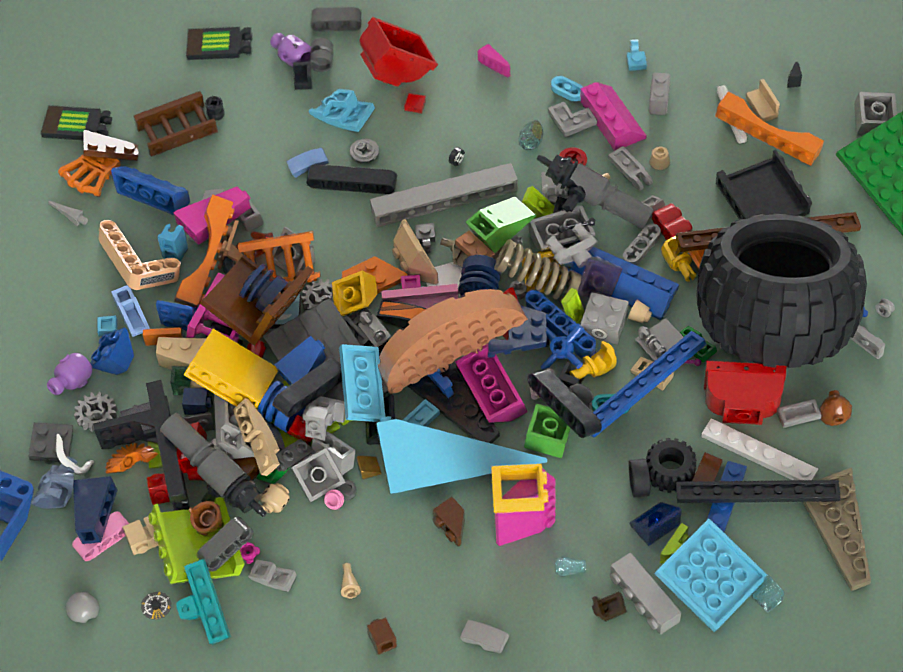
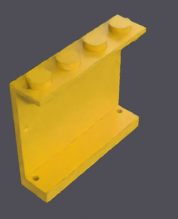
[184,329,278,408]

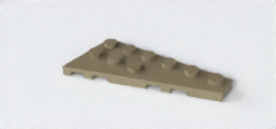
[803,468,871,591]

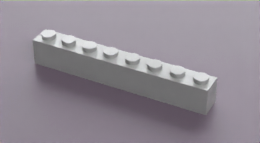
[370,163,518,227]

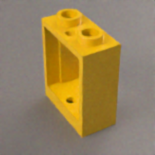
[492,464,548,513]

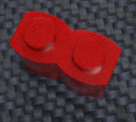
[652,203,692,240]

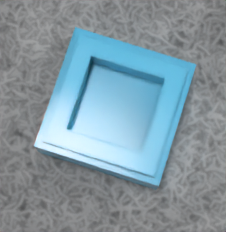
[97,315,117,336]

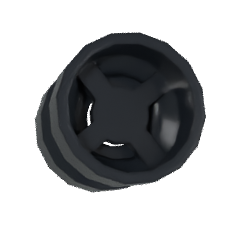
[205,96,225,121]

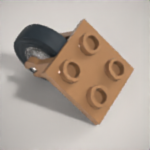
[216,220,257,274]

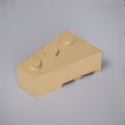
[156,337,207,373]

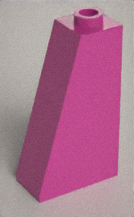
[173,186,251,245]

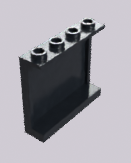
[716,150,812,219]

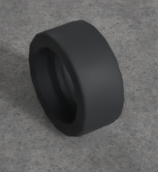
[629,458,650,497]

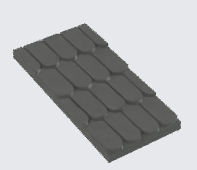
[264,298,388,426]

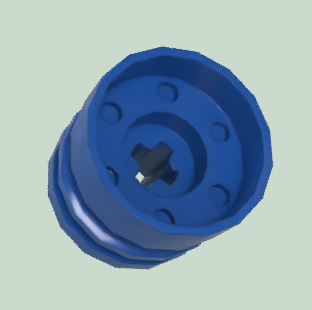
[258,381,306,433]

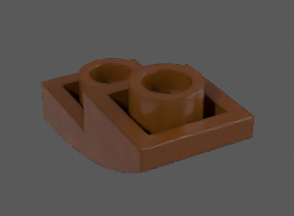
[692,452,723,481]

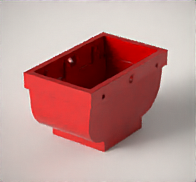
[359,17,438,87]
[704,361,786,425]

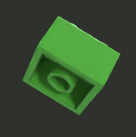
[524,404,571,458]

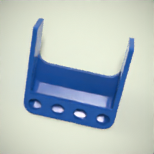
[0,471,34,561]

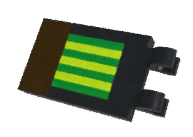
[186,27,253,60]
[41,105,113,140]

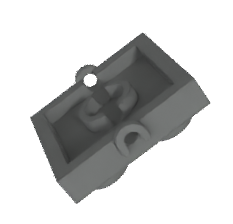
[28,422,73,464]

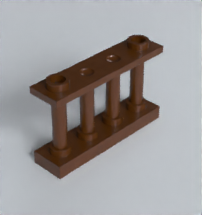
[133,91,218,157]

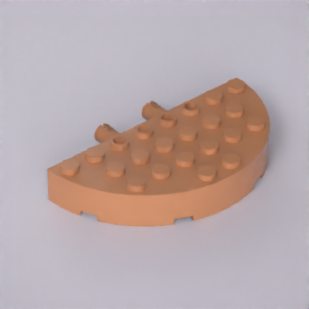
[378,289,528,394]

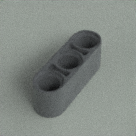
[311,7,362,31]
[197,517,253,572]

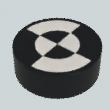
[449,147,465,166]

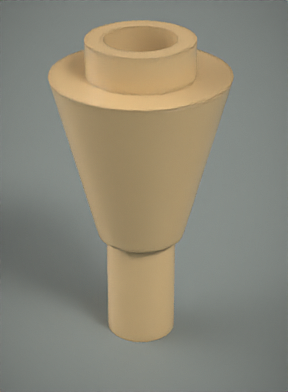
[341,563,361,599]

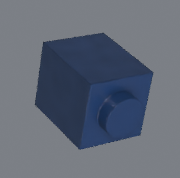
[182,388,212,415]

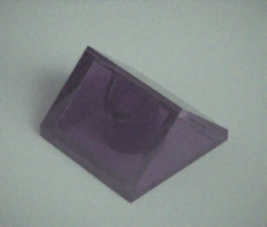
[577,256,623,298]

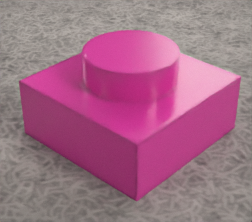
[401,274,421,289]

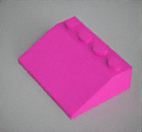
[495,468,556,546]

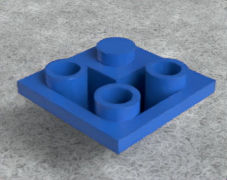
[90,327,134,375]

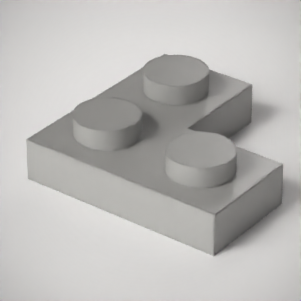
[548,102,597,137]

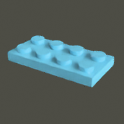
[339,344,385,422]

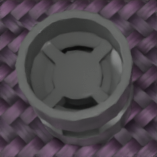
[310,38,333,72]

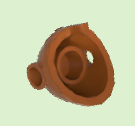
[819,390,852,426]
[189,501,223,536]

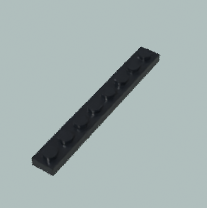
[676,480,841,503]

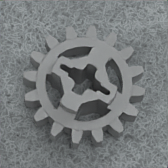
[301,279,334,310]
[74,392,117,432]

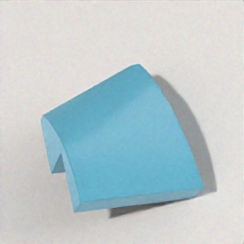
[309,89,375,132]

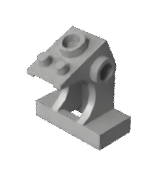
[303,396,345,441]

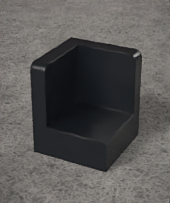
[293,62,313,90]
[558,361,584,388]

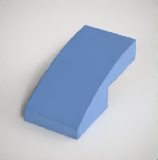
[286,148,329,178]

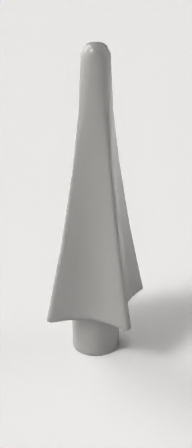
[48,201,88,227]

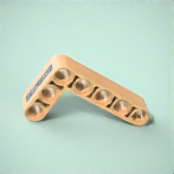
[98,220,181,290]

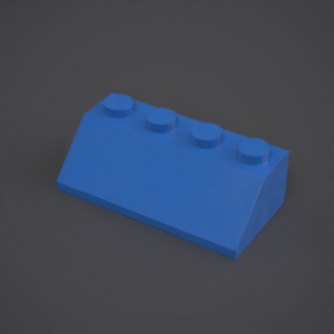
[111,166,190,215]

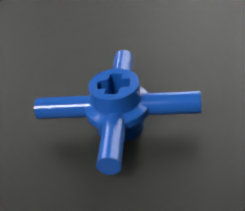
[540,323,584,369]

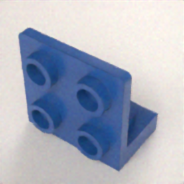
[156,300,198,331]

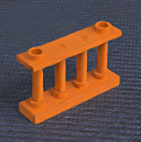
[238,231,321,283]

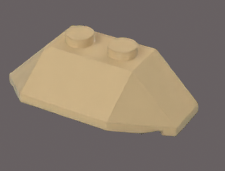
[392,219,439,285]

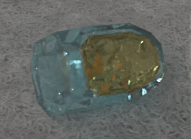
[519,120,543,150]

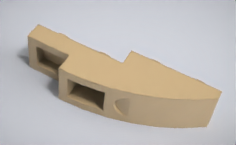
[233,398,280,476]

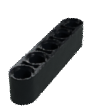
[306,164,397,194]
[272,358,342,417]
[528,368,602,438]

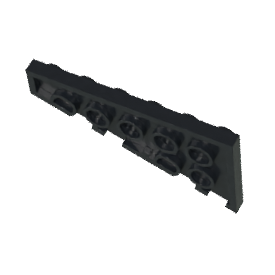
[407,362,500,444]

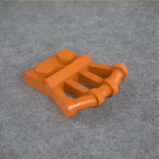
[58,154,121,197]

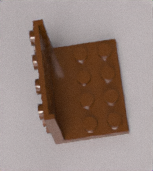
[200,255,314,346]

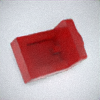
[287,415,314,444]
[147,473,170,505]

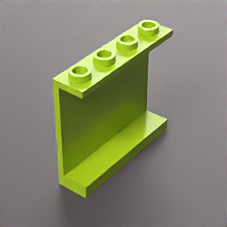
[149,497,244,584]

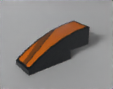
[376,300,427,329]

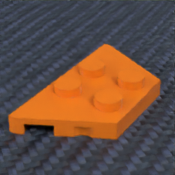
[342,256,408,294]

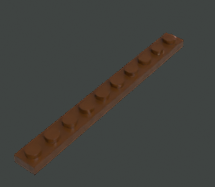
[676,212,861,252]

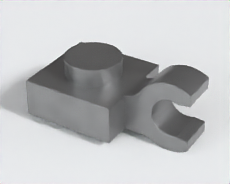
[415,223,436,253]

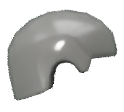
[66,592,100,623]

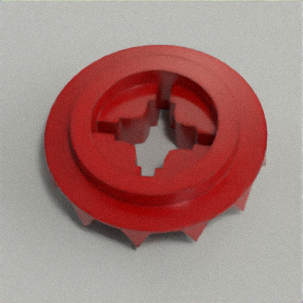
[559,147,587,166]

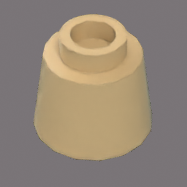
[650,146,670,170]
[628,300,652,324]

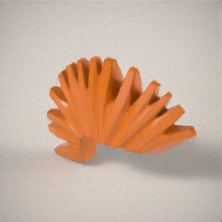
[106,443,158,473]

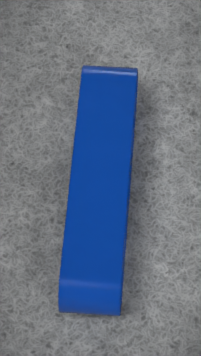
[525,290,596,359]

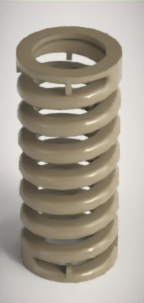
[494,239,582,301]

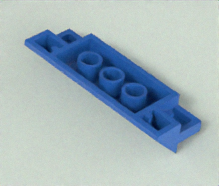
[563,241,679,320]

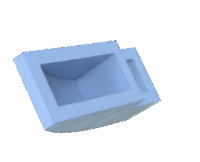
[111,285,150,337]

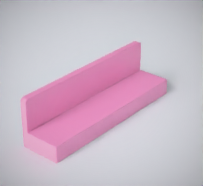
[381,284,458,309]

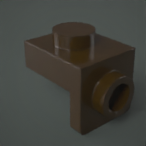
[592,592,627,622]

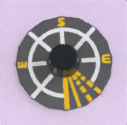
[141,592,171,619]

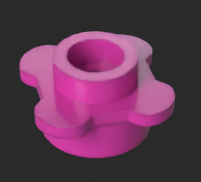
[240,542,260,564]

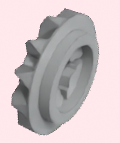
[350,139,379,164]

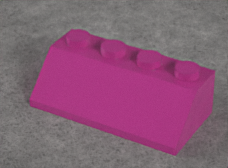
[580,82,647,151]
[455,344,528,423]

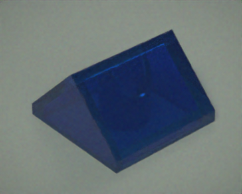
[629,502,681,546]

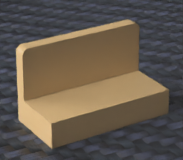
[746,79,780,122]

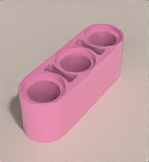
[72,511,129,561]

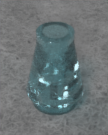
[555,556,586,576]

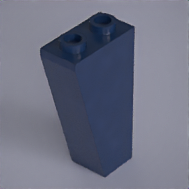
[73,476,118,544]

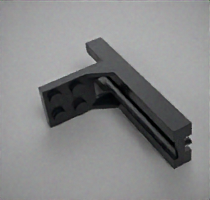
[93,380,190,511]

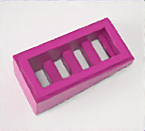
[477,44,510,78]

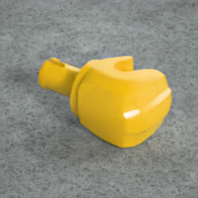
[661,236,697,282]
[569,341,617,380]

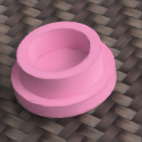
[324,489,344,510]

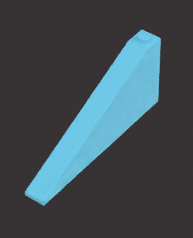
[376,416,547,494]

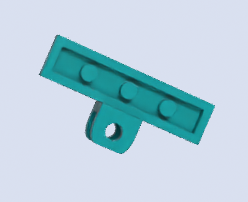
[176,559,231,644]

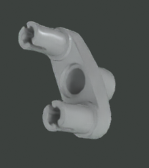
[545,223,597,268]

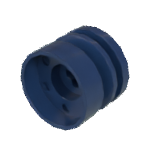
[458,255,501,296]
[239,264,288,312]

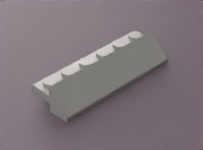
[214,394,255,459]

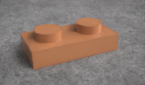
[455,230,495,258]

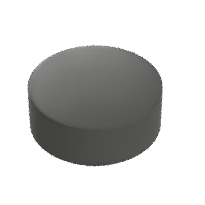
[336,480,357,501]

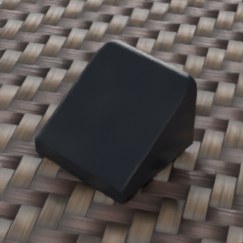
[787,61,802,88]

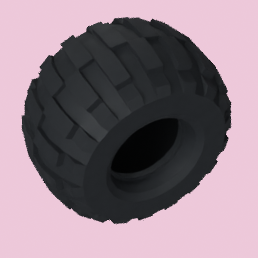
[696,214,867,368]

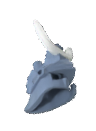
[31,434,94,509]

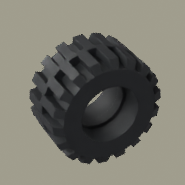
[646,438,696,493]

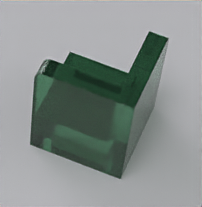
[170,366,191,395]

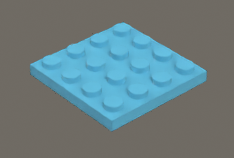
[654,519,768,632]

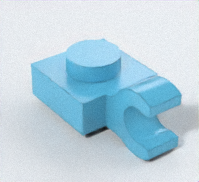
[627,39,647,71]

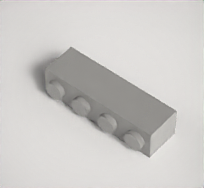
[610,552,681,635]

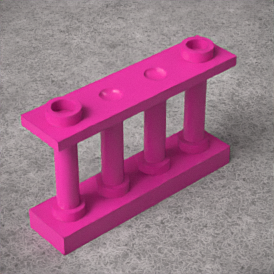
[186,273,239,343]

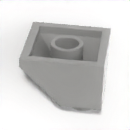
[290,448,345,502]

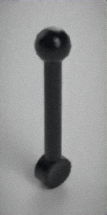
[558,218,595,233]

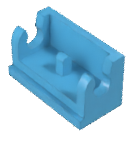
[157,224,188,262]

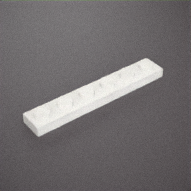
[702,419,818,480]

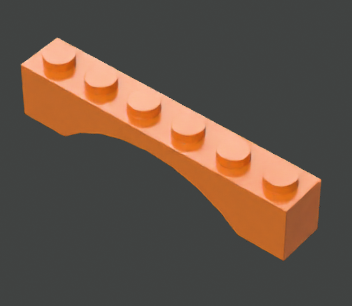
[715,91,824,166]
[174,194,235,307]

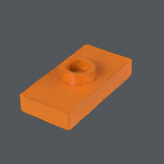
[143,328,183,346]

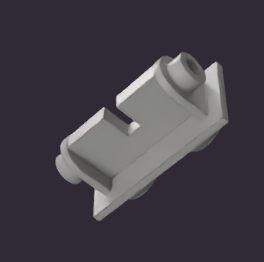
[358,312,392,347]

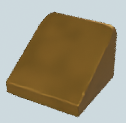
[357,456,381,479]

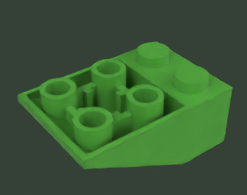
[465,197,536,253]

